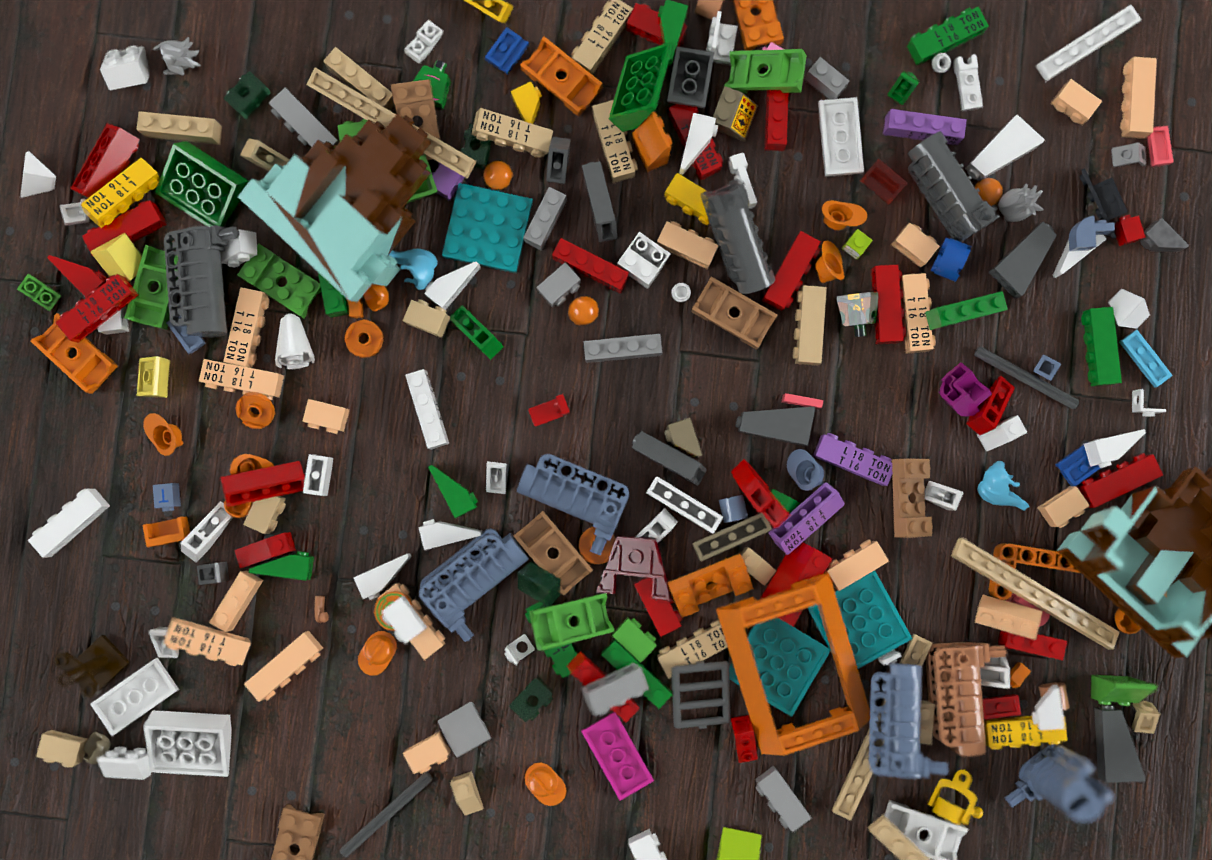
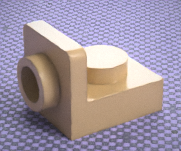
[1132,701,1160,734]

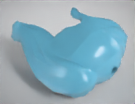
[389,248,437,290]
[977,461,1029,511]

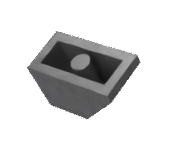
[1140,218,1189,252]

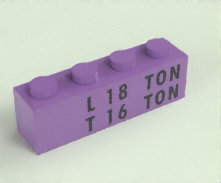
[883,109,967,145]
[813,433,892,486]
[768,482,845,555]

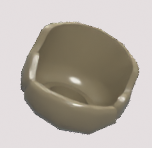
[84,731,111,764]

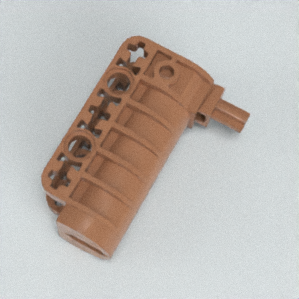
[925,642,1006,756]

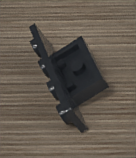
[1079,168,1128,239]

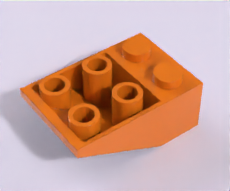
[632,111,672,172]

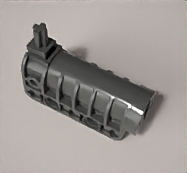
[908,131,1000,242]
[700,179,775,294]
[164,225,240,338]

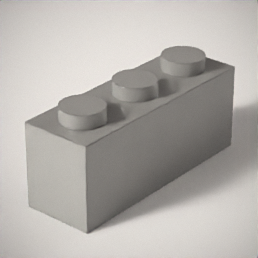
[523,187,567,251]
[581,663,649,715]
[755,765,811,832]

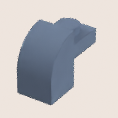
[1069,216,1115,251]

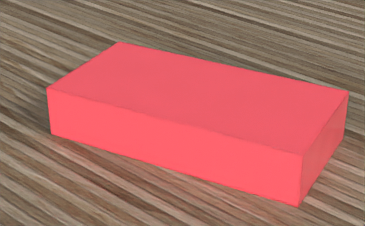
[1147,126,1174,167]
[781,393,823,409]

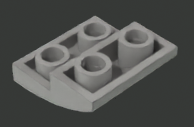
[438,702,491,758]

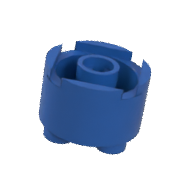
[930,237,972,282]

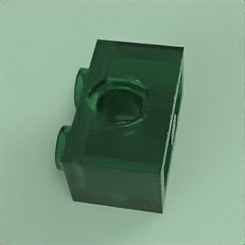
[223,71,271,119]
[460,124,492,170]
[518,562,561,606]
[509,675,554,723]

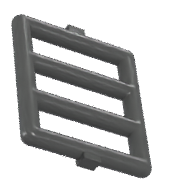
[671,661,731,729]

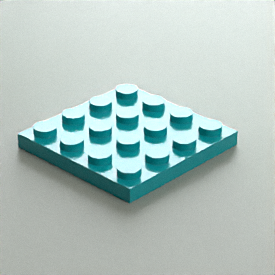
[442,183,533,273]
[807,570,912,669]
[729,617,831,717]

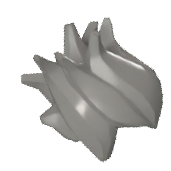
[153,37,201,76]
[998,184,1044,222]

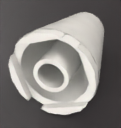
[275,314,315,369]

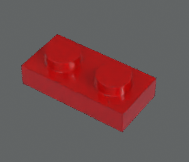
[982,694,1021,720]

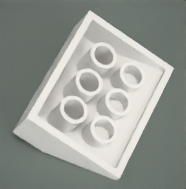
[144,711,232,777]

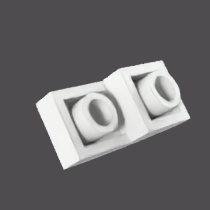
[405,20,443,64]

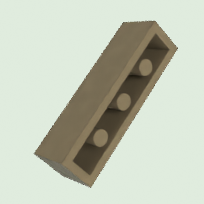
[692,513,772,561]

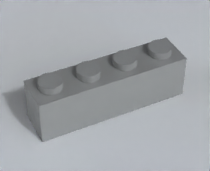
[269,88,339,147]
[584,334,662,363]

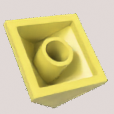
[91,233,142,281]
[137,356,170,398]

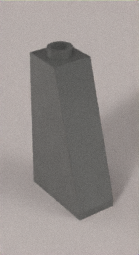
[582,161,618,243]
[989,222,1057,299]
[735,407,815,446]
[632,431,707,486]
[1094,704,1145,783]

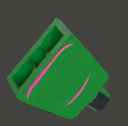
[413,60,450,110]

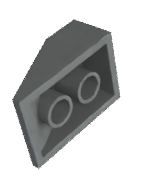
[667,47,714,109]

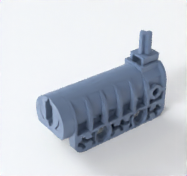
[517,454,629,556]
[419,528,529,642]
[869,663,948,778]
[1005,744,1114,822]

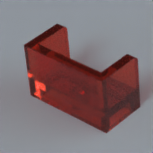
[860,159,908,205]

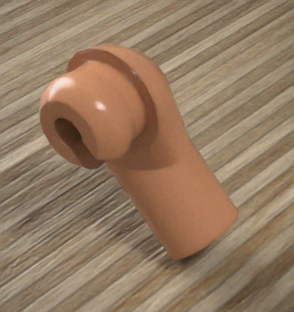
[314,596,329,623]

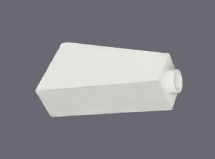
[965,115,1045,181]

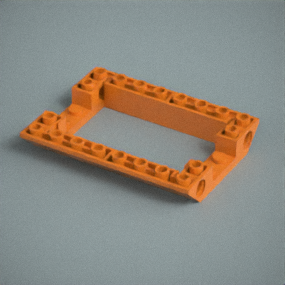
[716,573,870,755]

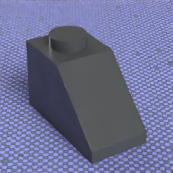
[546,137,571,184]

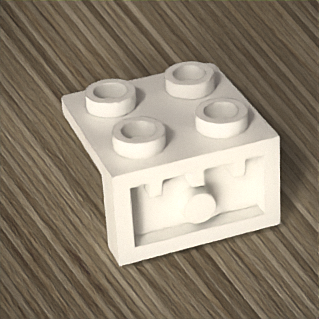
[706,11,737,65]

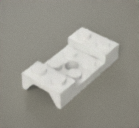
[884,800,968,860]

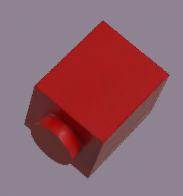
[1114,215,1145,246]

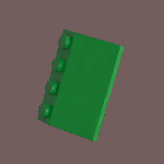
[609,42,673,132]
[155,141,249,227]

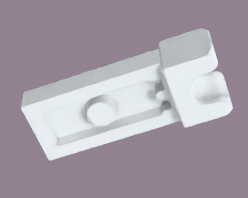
[954,54,983,111]
[728,153,757,209]

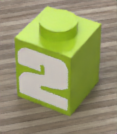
[842,229,873,260]

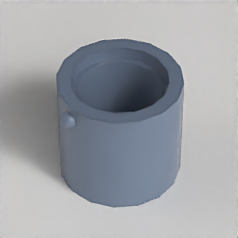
[719,495,748,523]

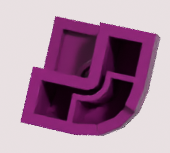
[939,362,992,417]

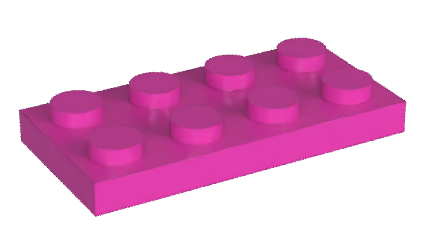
[581,712,654,800]

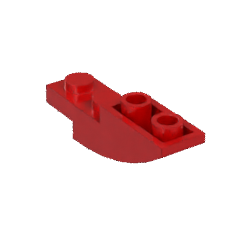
[731,459,791,528]

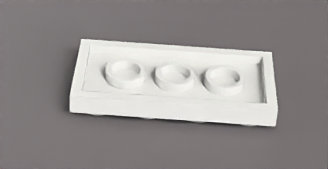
[818,98,864,177]
[91,658,179,736]

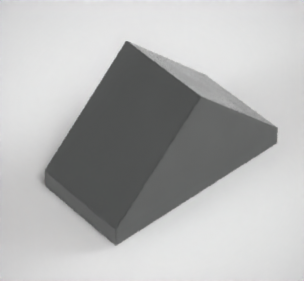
[197,561,229,585]

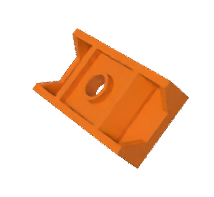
[733,0,784,51]
[520,37,603,117]
[31,313,118,394]
[668,554,753,618]

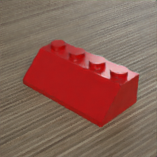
[70,124,140,198]
[759,542,832,626]

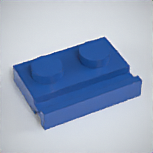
[485,27,529,75]
[1055,442,1100,486]

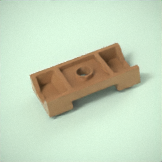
[391,79,440,160]
[691,277,777,350]
[892,459,933,537]
[514,511,593,596]
[271,804,325,860]

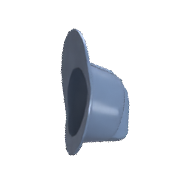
[787,449,824,491]

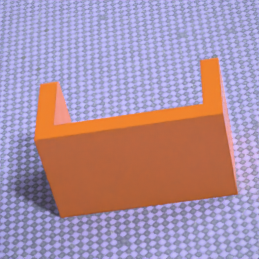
[143,516,190,547]

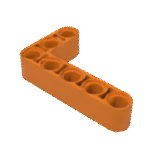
[989,543,1080,600]

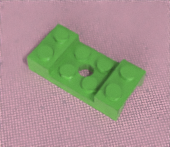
[724,49,807,93]
[237,244,322,318]
[124,245,178,330]
[529,593,615,650]

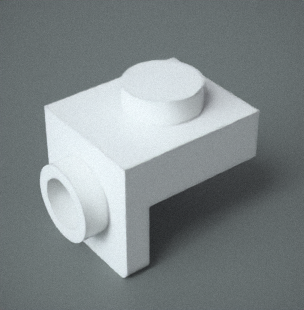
[60,199,89,226]

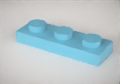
[1119,330,1173,387]

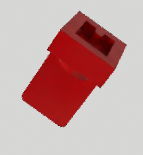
[528,394,570,427]
[731,715,758,763]

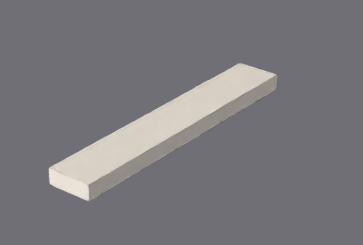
[1036,5,1141,81]

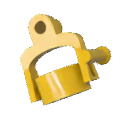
[928,770,983,825]

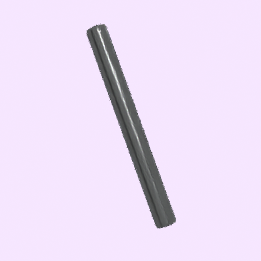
[974,347,1079,409]
[340,772,433,858]

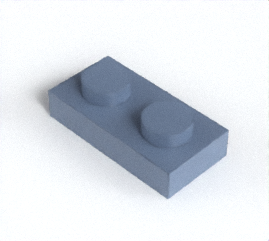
[167,315,206,354]

